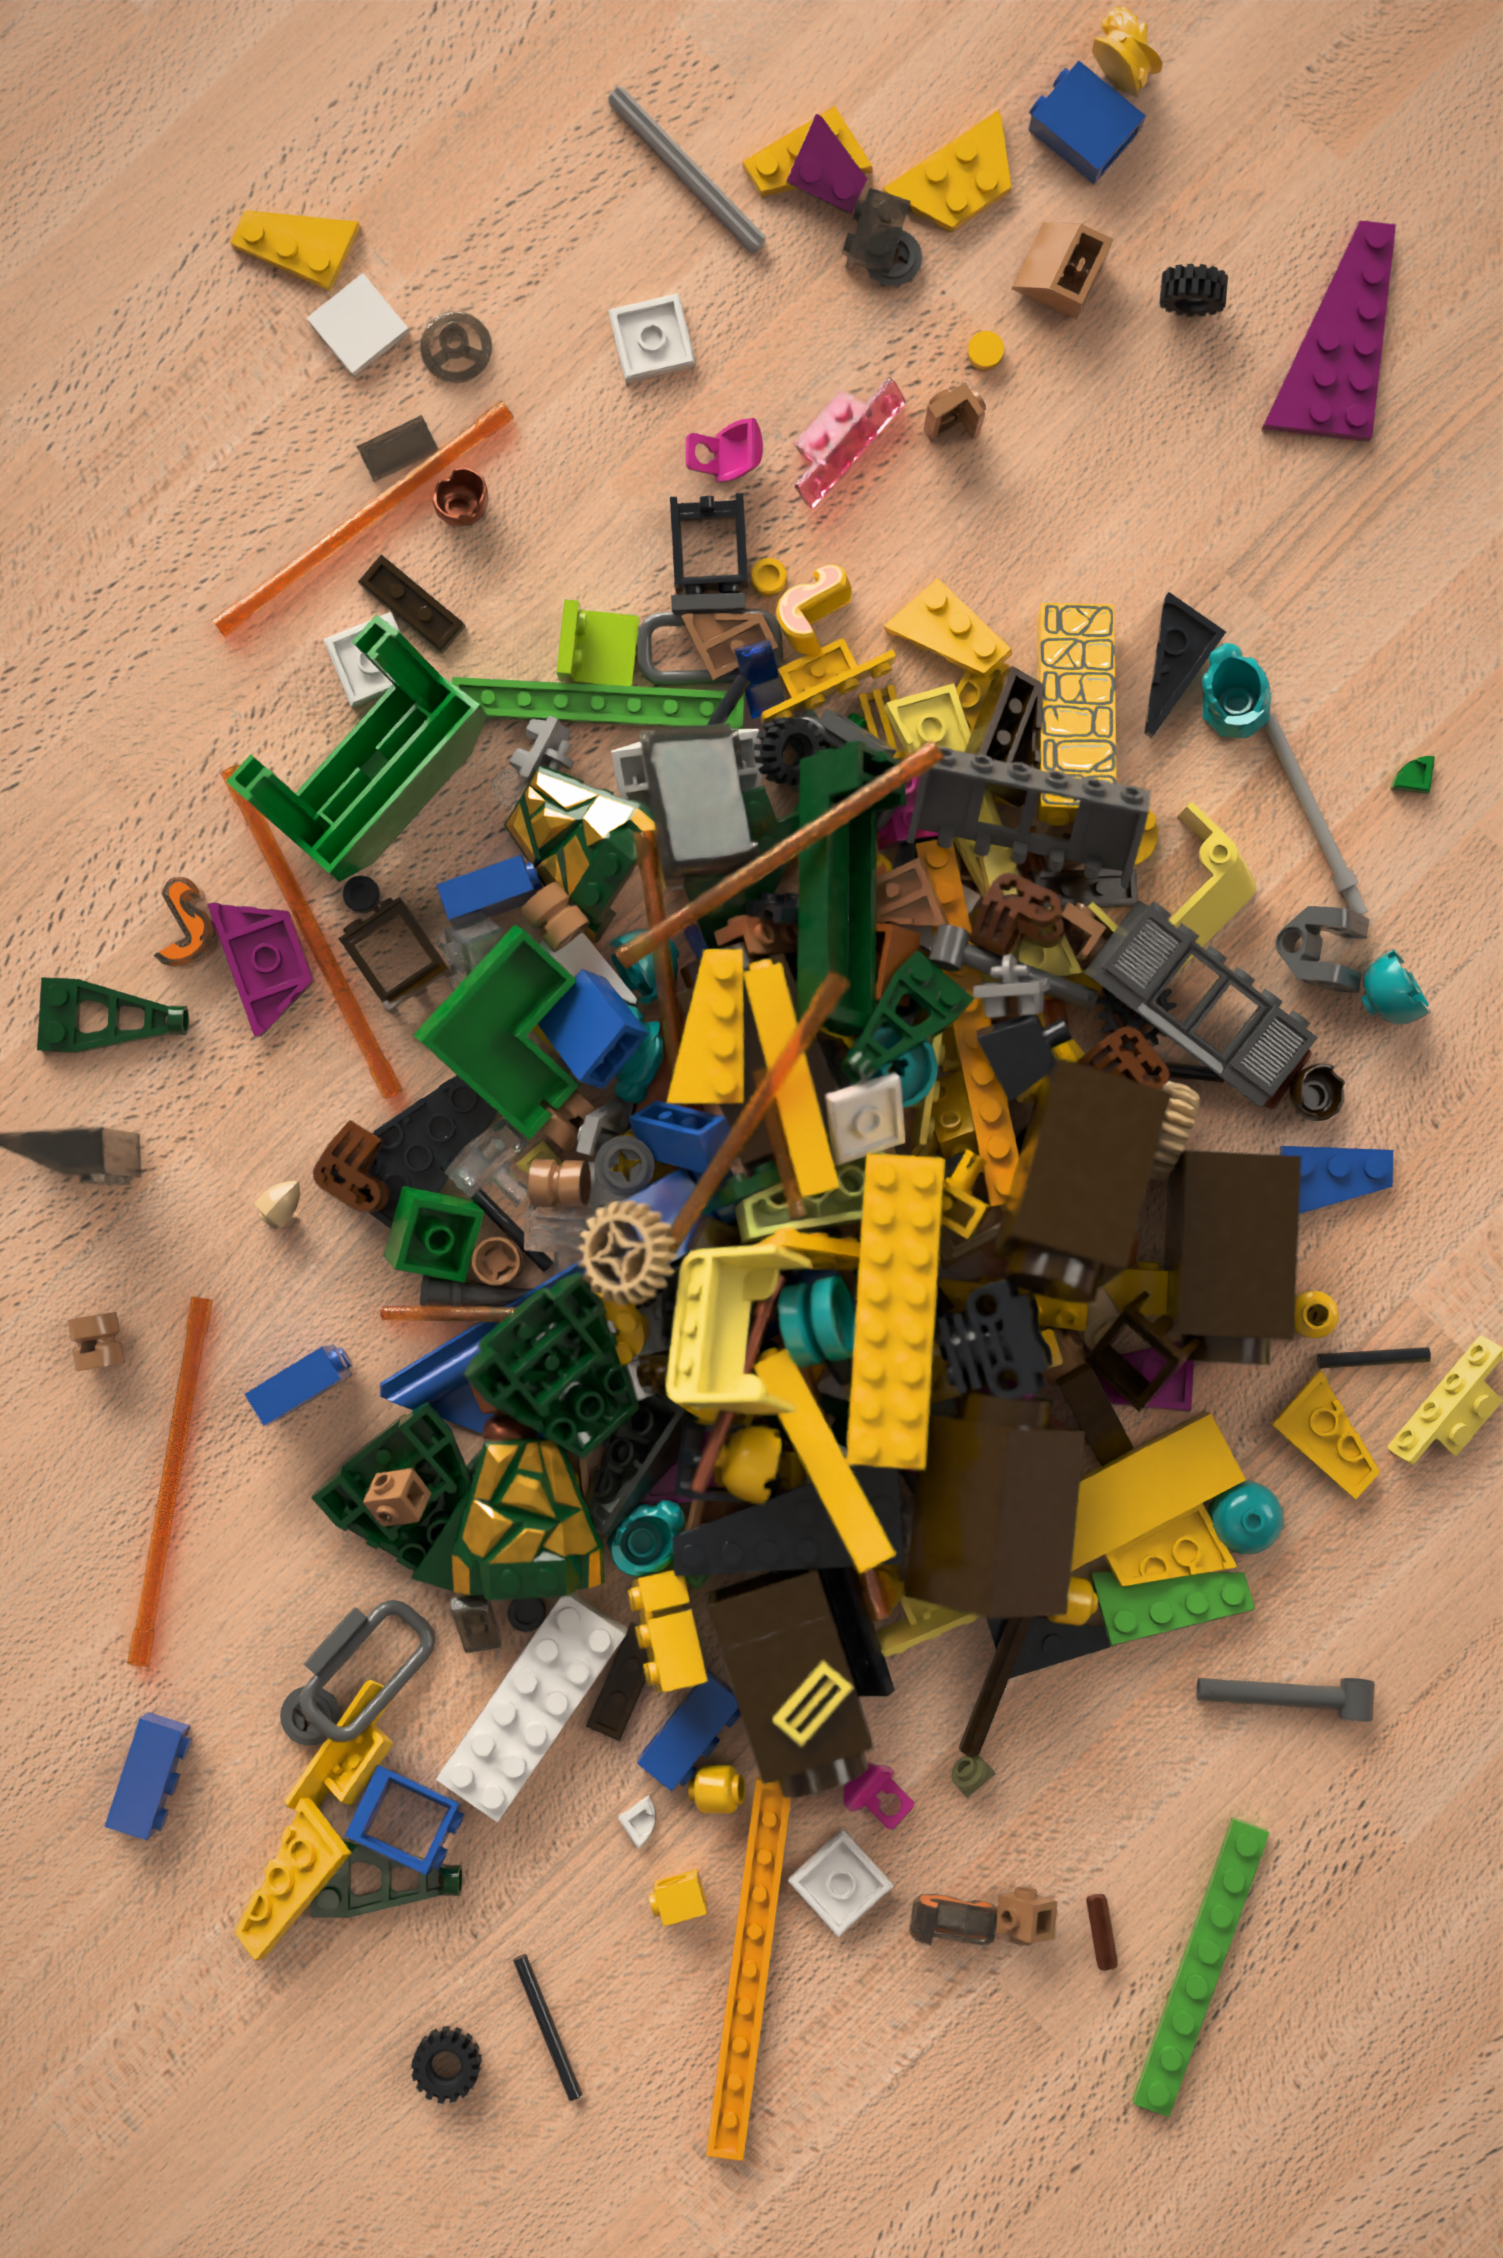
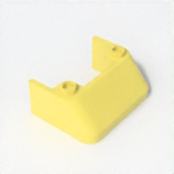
[1088,801,1256,975]
[667,1245,811,1414]

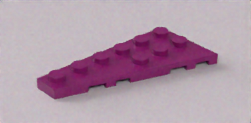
[1261,220,1396,442]

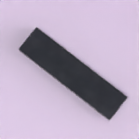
[817,1567,895,1697]

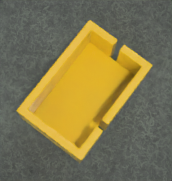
[627,1570,708,1692]

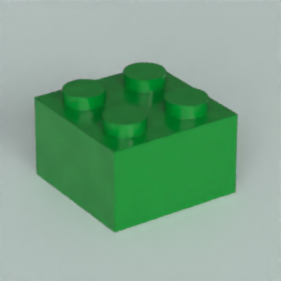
[383,1186,484,1282]

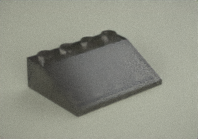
[0,1127,141,1186]

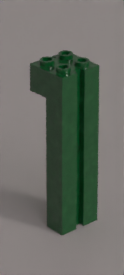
[797,741,906,1037]

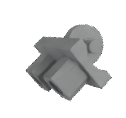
[509,715,574,782]
[973,955,1050,1017]

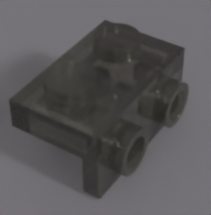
[842,188,911,275]

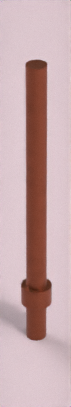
[690,1275,786,1494]

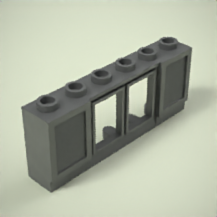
[907,745,1151,889]
[1083,901,1318,1107]

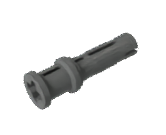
[420,1275,534,1309]

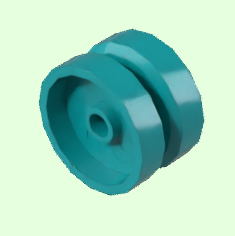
[847,1026,938,1108]
[779,1276,856,1368]

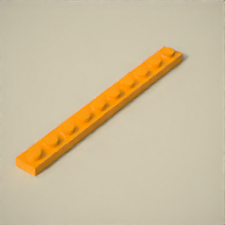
[915,839,1019,1207]
[706,1777,791,2161]

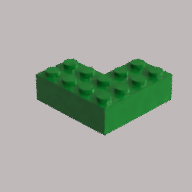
[413,925,579,1140]

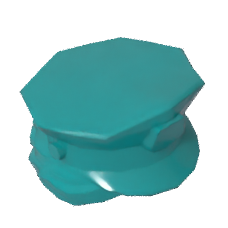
[1202,643,1272,738]
[614,1005,664,1104]
[606,1500,685,1577]

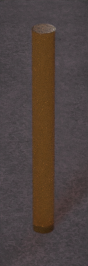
[753,1068,806,1219]
[380,1305,518,1322]

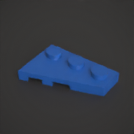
[1280,1146,1394,1214]

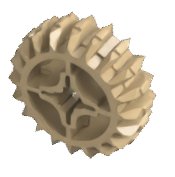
[1149,1081,1200,1182]
[576,1201,678,1305]

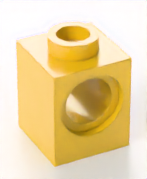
[649,1869,708,1926]

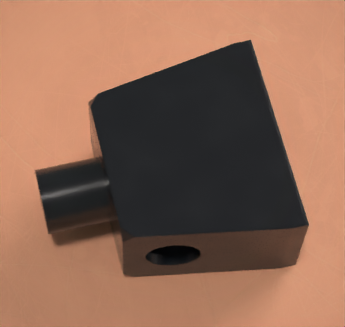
[976,1014,1073,1101]

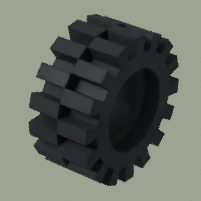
[1159,264,1228,317]
[754,717,826,785]
[411,2026,482,2104]

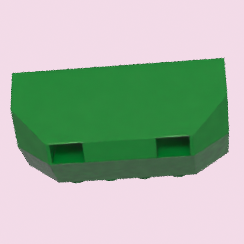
[226,614,488,882]

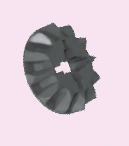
[864,228,922,288]
[595,1136,654,1196]
[280,1685,341,1746]

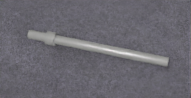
[1264,713,1368,915]

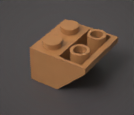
[1012,222,1114,320]

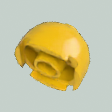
[716,1426,781,1505]

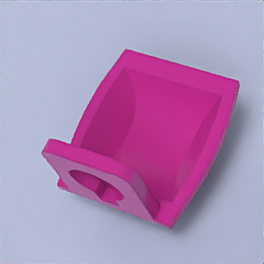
[686,418,763,482]
[843,1762,915,1829]

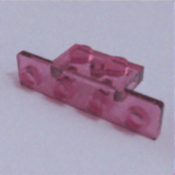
[794,378,906,508]

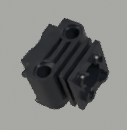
[935,1279,1055,1399]

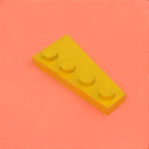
[667,950,744,1104]
[234,1797,352,1961]

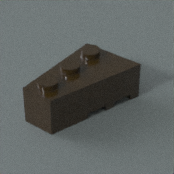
[965,666,1043,808]

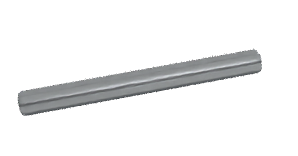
[608,86,766,253]

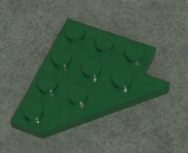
[664,785,799,950]

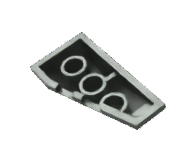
[585,1394,702,1536]

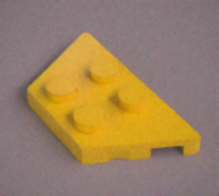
[883,110,1012,233]

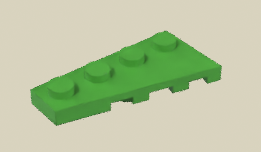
[1089,1572,1255,1647]

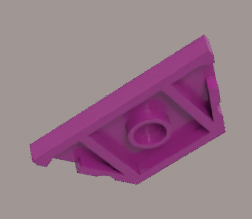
[207,902,315,1038]

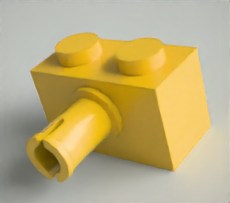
[941,1149,992,1240]

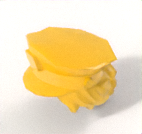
[1092,7,1163,97]

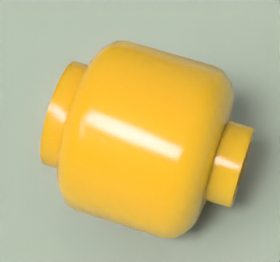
[1294,1290,1339,1339]
[1047,1576,1098,1626]
[688,1765,746,1814]

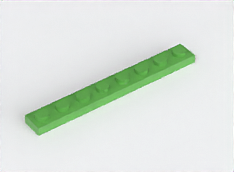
[452,677,745,729]
[1132,1817,1269,2117]

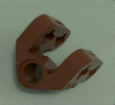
[970,873,1064,958]
[1076,1027,1169,1090]
[313,1120,391,1213]

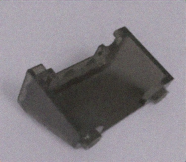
[639,723,761,888]

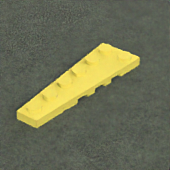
[883,683,1019,899]

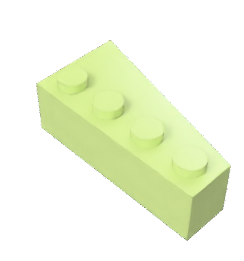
[735,1150,884,1244]

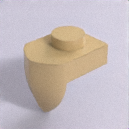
[254,1181,300,1229]

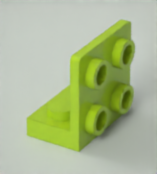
[556,599,639,686]

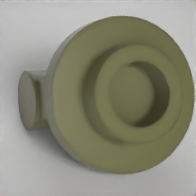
[951,1755,996,1798]

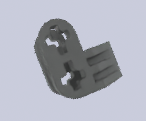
[1275,906,1369,993]

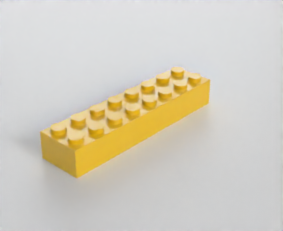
[847,1154,945,1469]

